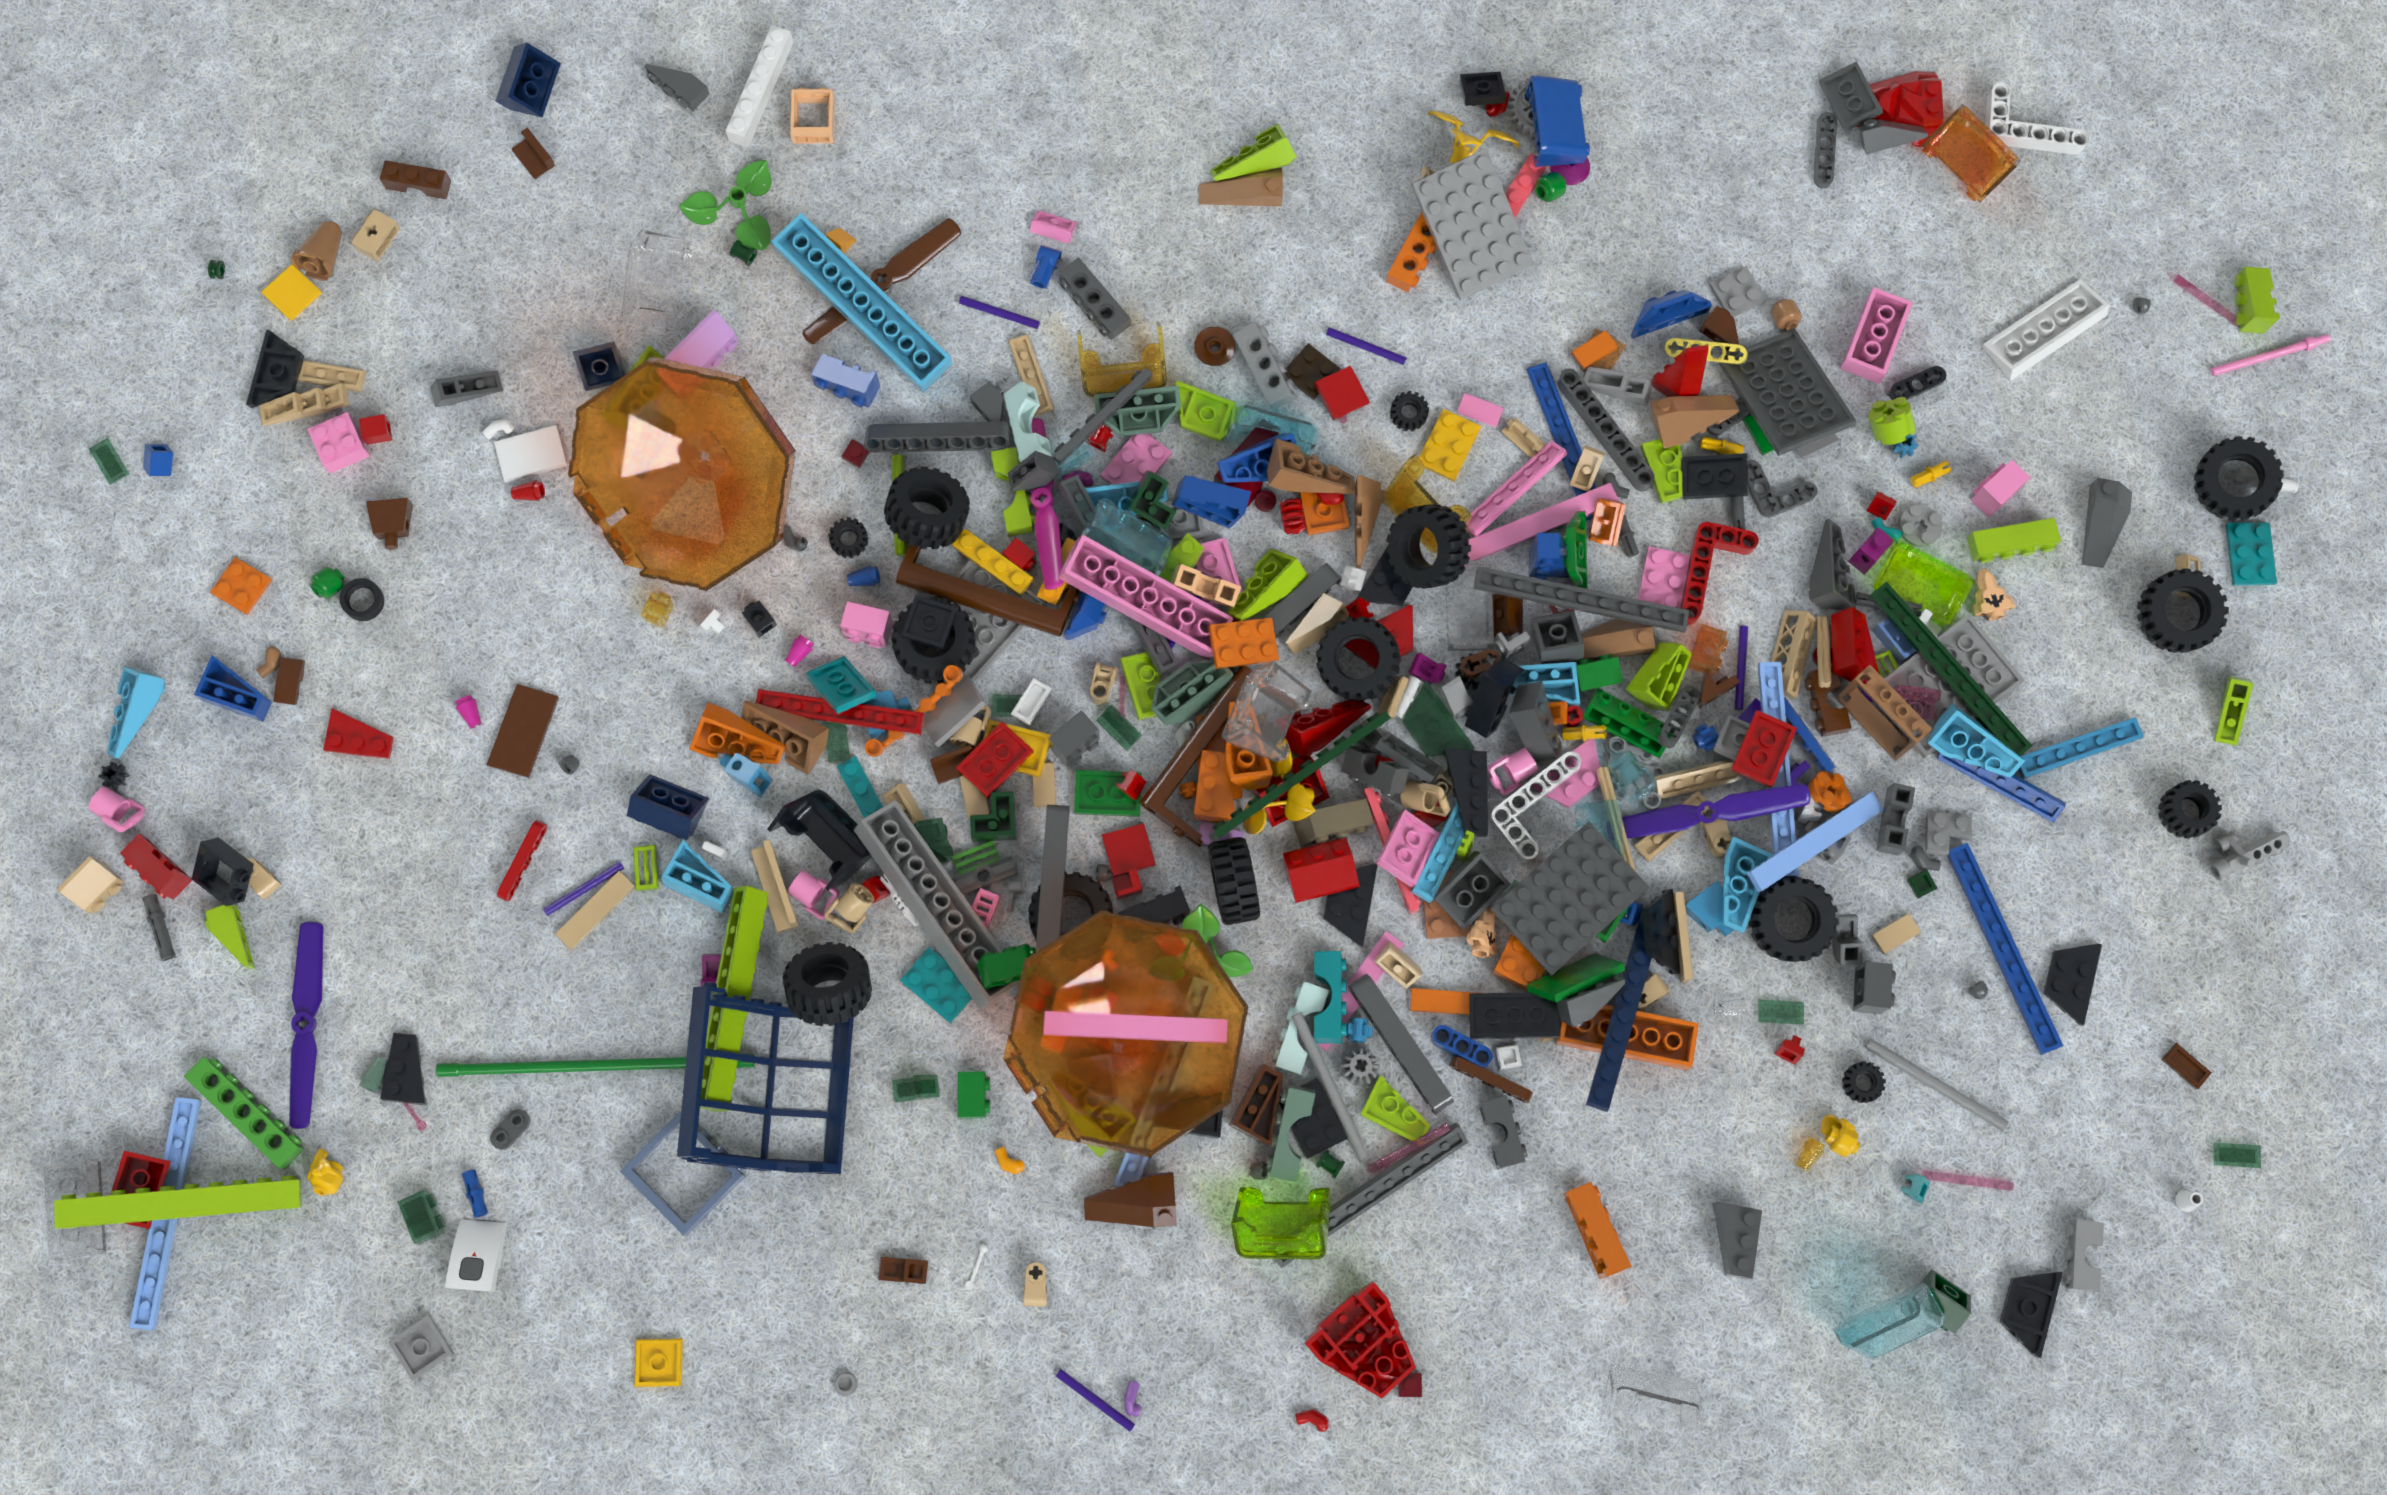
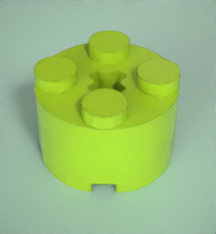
[1868,397,1916,445]

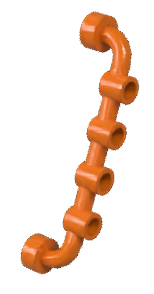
[865,665,963,757]

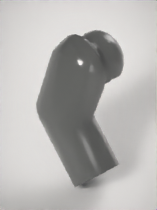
[1603,472,1630,499]
[780,526,808,552]
[1911,846,1941,871]

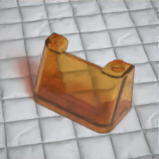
[1921,104,2021,203]

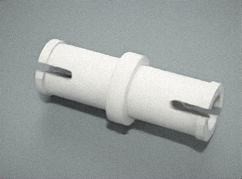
[1394,676,1421,720]

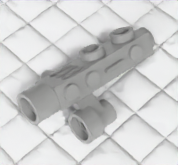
[2210,831,2290,880]

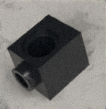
[742,600,777,638]

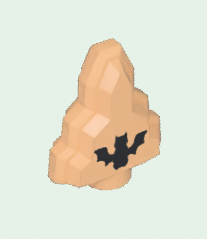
[1972,569,2016,621]
[1466,906,1497,958]

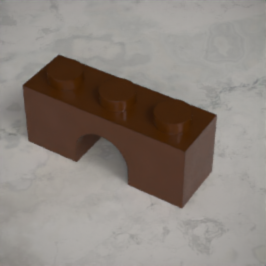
[380,160,451,200]
[1804,667,1852,737]

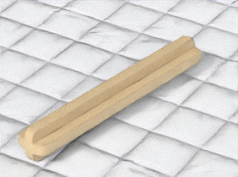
[1816,616,1831,688]

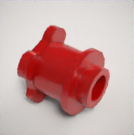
[1087,425,1113,453]

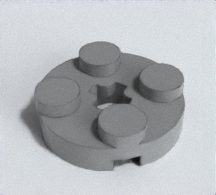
[1898,504,1942,547]

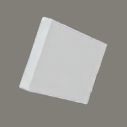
[494,425,568,483]

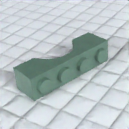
[1266,1085,1316,1182]

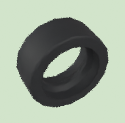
[339,578,384,621]

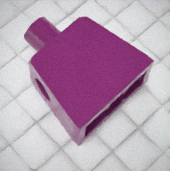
[1848,528,1894,575]

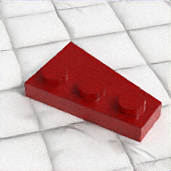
[323,708,394,759]

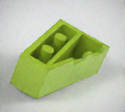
[2234,267,2280,334]
[1626,642,1692,711]

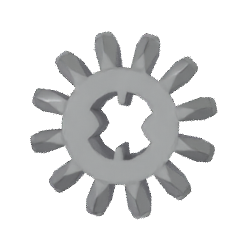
[1341,1047,1380,1086]

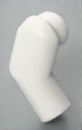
[481,419,514,440]

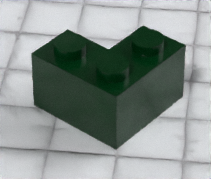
[1125,470,1176,530]
[970,791,1017,842]

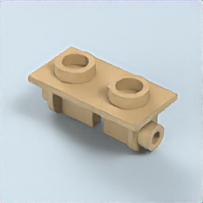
[1501,417,1546,458]

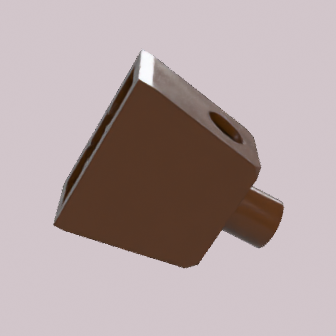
[366,498,413,550]

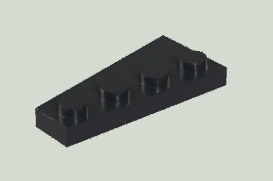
[1443,748,1488,837]

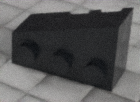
[1464,658,1525,738]
[1118,885,1190,942]

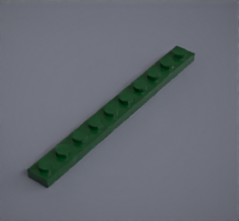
[1869,581,2032,756]
[1209,711,1391,842]

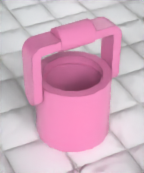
[1487,748,1539,796]
[88,787,145,832]
[788,870,840,920]

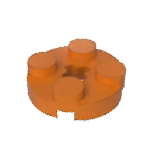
[1808,771,1852,813]

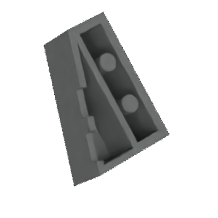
[1712,1201,1762,1280]

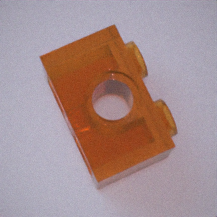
[1687,624,1728,676]

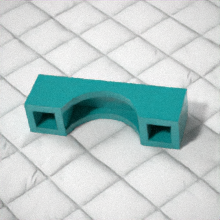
[1314,951,1347,1044]

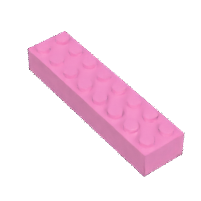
[1057,535,1233,660]

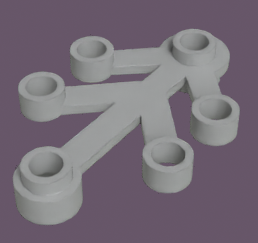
[1605,735,1665,810]

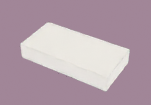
[1011,678,1052,726]

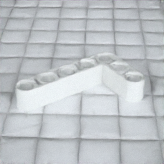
[1984,82,2090,155]
[1492,752,1581,861]

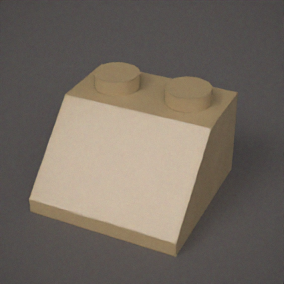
[57,856,124,914]

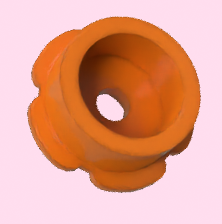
[1178,782,1197,799]

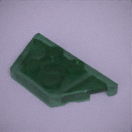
[1402,681,1475,757]

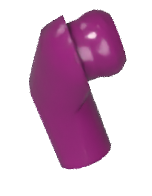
[1061,470,1094,487]

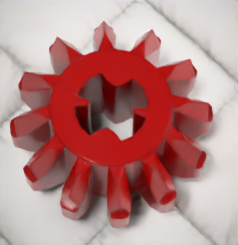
[1280,498,1306,535]

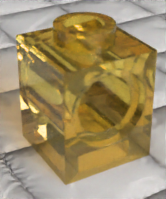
[641,592,675,628]

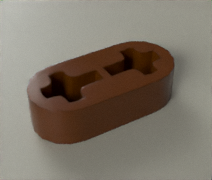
[1460,649,1501,678]

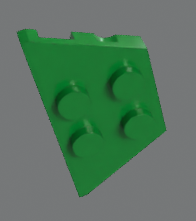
[1563,511,1588,589]

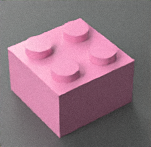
[307,412,370,473]
[1971,460,2031,518]
[840,601,893,649]

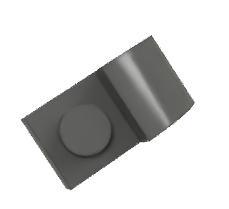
[1831,914,1863,965]

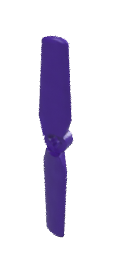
[1606,784,1810,841]
[289,921,323,1129]

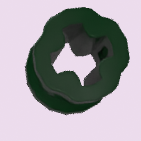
[729,240,757,266]
[1316,1149,1345,1179]

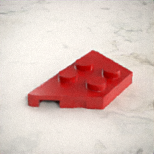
[1344,605,1413,670]

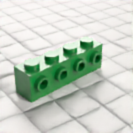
[1583,688,1672,759]

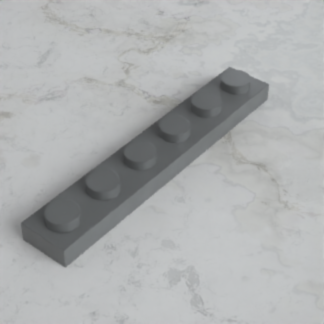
[1054,368,1152,465]

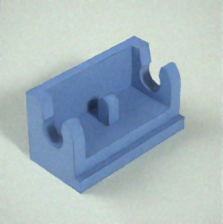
[1872,618,1916,664]

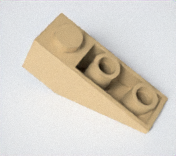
[1285,593,1349,654]

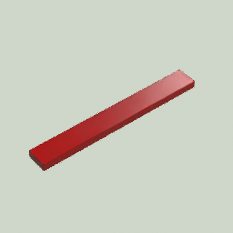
[756,689,925,735]

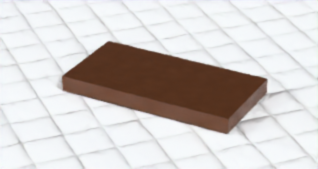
[486,684,559,778]

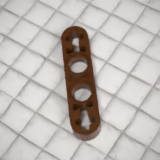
[1449,1056,1533,1104]

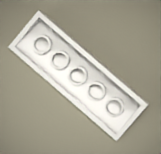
[1983,279,2109,381]

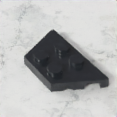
[246,330,304,408]
[1356,544,1413,606]
[1323,864,1378,947]
[1642,889,1680,975]
[2043,944,2102,1026]
[1999,1272,2063,1358]

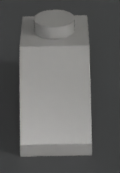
[1437,676,1472,719]

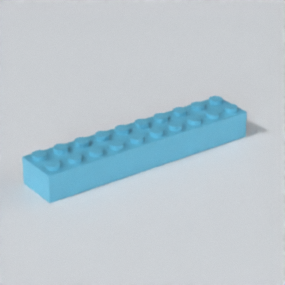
[771,213,953,393]

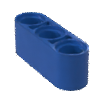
[1431,1025,1493,1068]

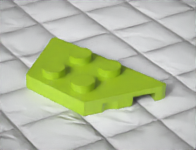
[1174,380,1252,442]

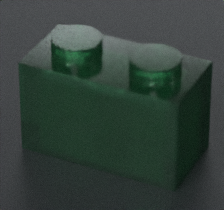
[397,1190,446,1245]

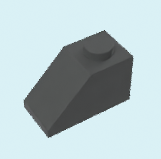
[970,381,1004,422]
[1008,451,1058,492]

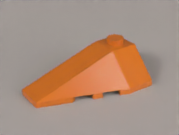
[689,702,785,765]

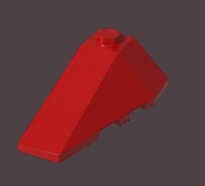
[1651,345,1709,397]

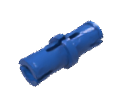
[461,1169,488,1218]

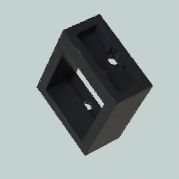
[191,837,254,906]

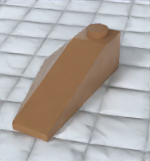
[1199,168,1283,206]
[1650,395,1739,449]
[1267,438,1356,494]
[1354,475,1385,569]
[1573,619,1656,662]
[742,700,829,775]

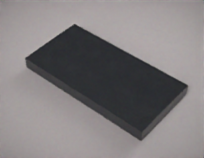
[1469,992,1561,1039]

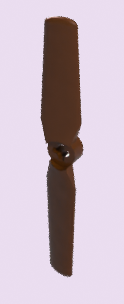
[802,218,961,344]

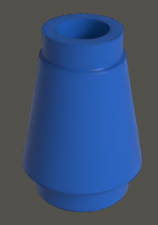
[847,565,880,586]

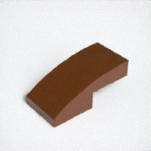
[273,657,305,705]
[878,1257,928,1284]

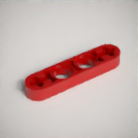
[497,820,548,902]

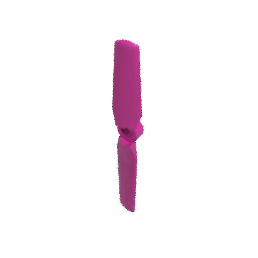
[1031,418,1064,590]

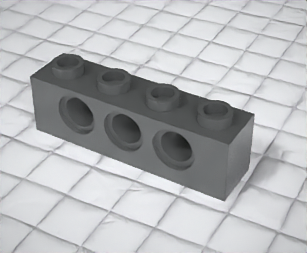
[1059,257,1131,340]

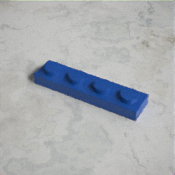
[1784,697,1836,772]

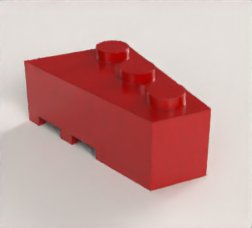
[1831,607,1879,684]
[120,834,192,900]

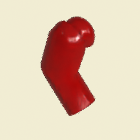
[1295,1409,1329,1432]

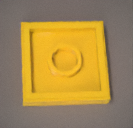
[261,264,322,321]
[634,1339,683,1387]

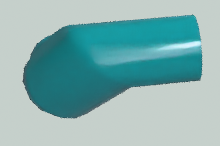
[1871,517,1902,542]

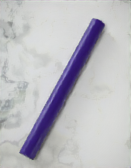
[959,296,1040,329]
[1326,327,1407,365]
[1734,626,1748,710]
[543,861,625,916]
[1056,1369,1135,1432]

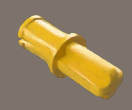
[1700,437,1744,455]
[1910,460,1951,488]
[1562,724,1607,742]

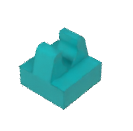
[1901,1174,1930,1204]

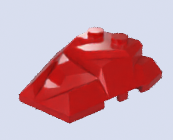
[1856,71,1944,147]
[1304,1281,1416,1399]

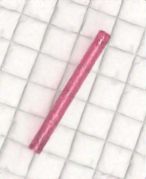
[2173,274,2240,327]
[1368,1122,1451,1173]
[1922,1170,2014,1191]

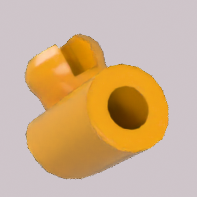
[994,1147,1025,1174]

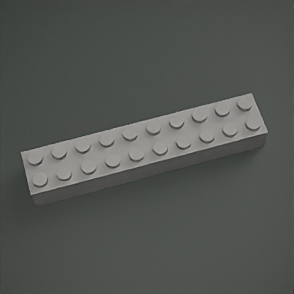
[854,800,1023,1011]

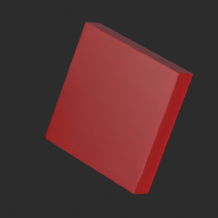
[1314,365,1370,421]
[1102,823,1156,877]

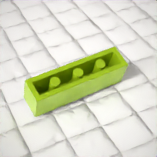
[1967,517,2061,563]

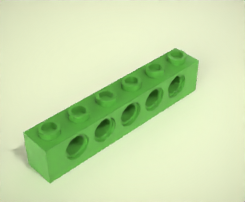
[183,1056,304,1170]

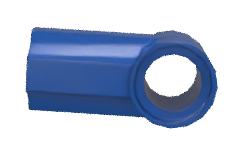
[1030,245,1062,289]

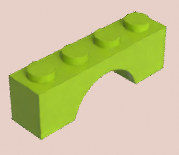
[991,447,1035,537]

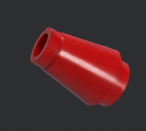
[511,480,545,501]

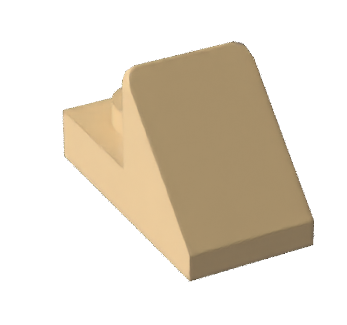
[1569,445,1605,492]

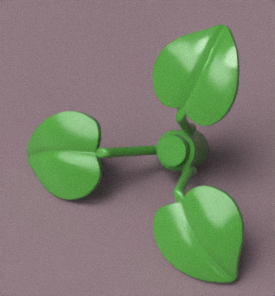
[680,160,772,250]
[1148,903,1254,981]

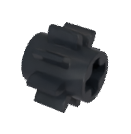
[98,761,130,790]

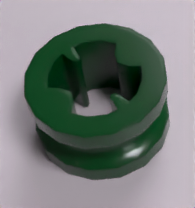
[208,260,225,279]

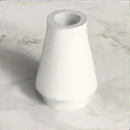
[2175,1190,2203,1212]

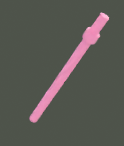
[2210,334,2331,376]

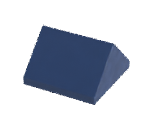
[573,341,625,391]

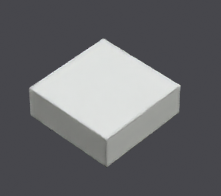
[702,841,727,861]
[1495,1044,1522,1070]

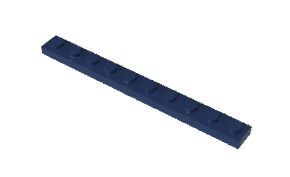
[1585,911,1652,1112]

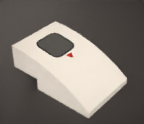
[445,1219,507,1292]

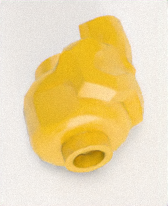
[1821,1114,1861,1158]
[307,1148,344,1196]

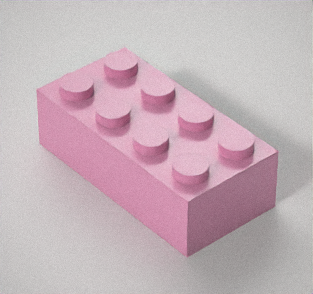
[1840,287,1913,384]

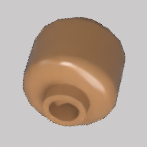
[1771,299,1802,331]

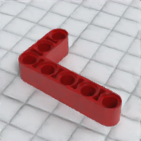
[1681,522,1759,625]

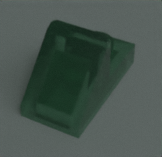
[892,1075,940,1103]

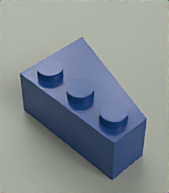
[1172,475,1251,529]

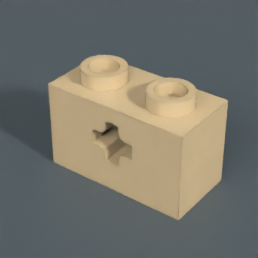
[351,209,400,262]

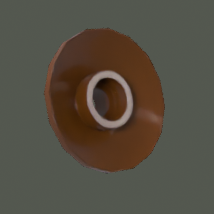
[1194,327,1236,366]

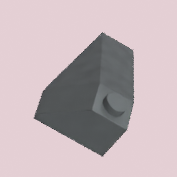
[2082,478,2132,568]
[1809,519,1856,610]

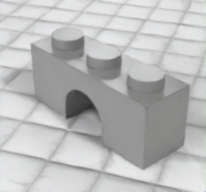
[2063,1219,2104,1292]

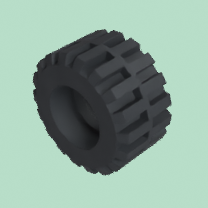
[2158,780,2222,839]

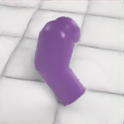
[1124,1381,1141,1417]

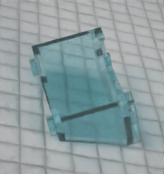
[1225,400,1319,456]

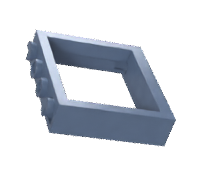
[620,1112,746,1236]

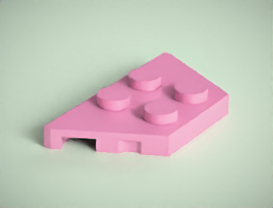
[1530,739,1600,808]

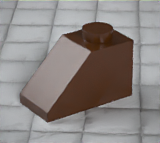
[1699,306,1739,353]

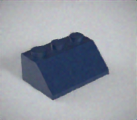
[495,42,561,118]
[627,774,710,840]

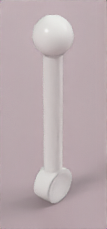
[965,1244,988,1290]

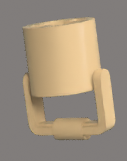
[949,705,991,750]
[1401,780,1450,816]
[824,883,874,933]

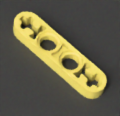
[1665,338,1748,364]

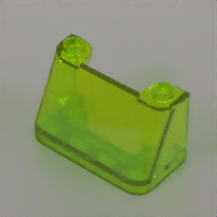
[1872,538,1976,627]
[1231,1187,1331,1260]

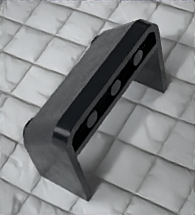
[767,790,872,891]

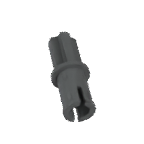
[1618,515,1639,557]

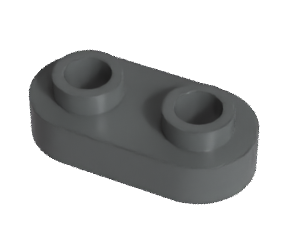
[490,1109,531,1150]

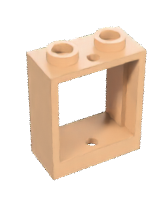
[790,87,835,144]

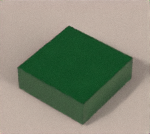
[1907,869,1938,899]

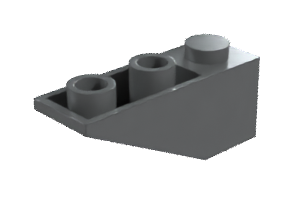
[644,64,710,111]

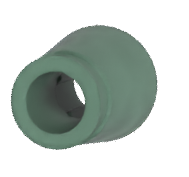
[359,1057,388,1093]

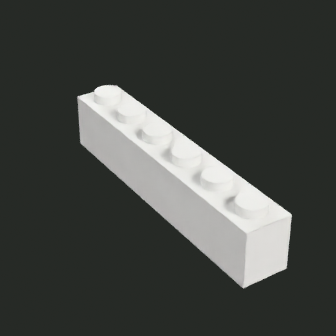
[726,25,794,148]

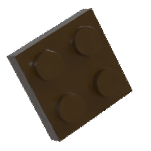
[1285,343,1341,400]

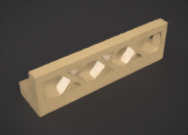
[1771,610,1817,699]
[751,840,799,933]

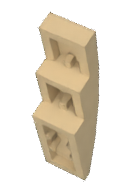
[259,383,349,426]

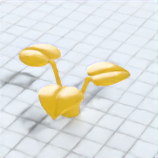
[1428,110,1520,164]
[1244,738,1316,835]

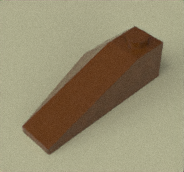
[1084,1172,1177,1227]

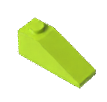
[2215,675,2254,746]
[204,904,255,969]

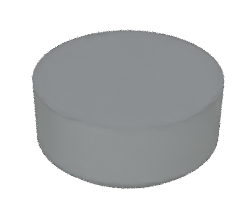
[834,1372,858,1396]

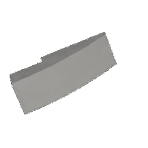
[1584,367,1652,406]

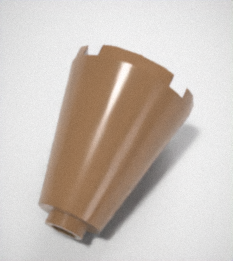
[291,221,342,281]

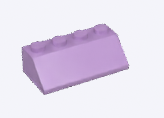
[654,310,738,399]

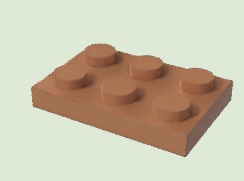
[1423,871,1471,939]

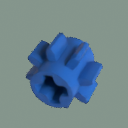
[1692,723,1719,752]

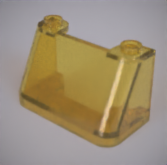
[1385,454,1472,554]

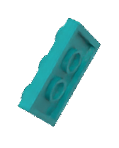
[2226,523,2277,586]
[806,656,876,714]
[900,947,972,1024]

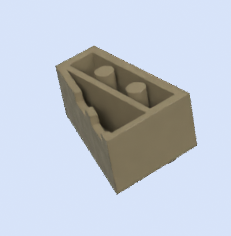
[1293,799,1374,848]

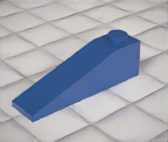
[1217,433,1297,482]

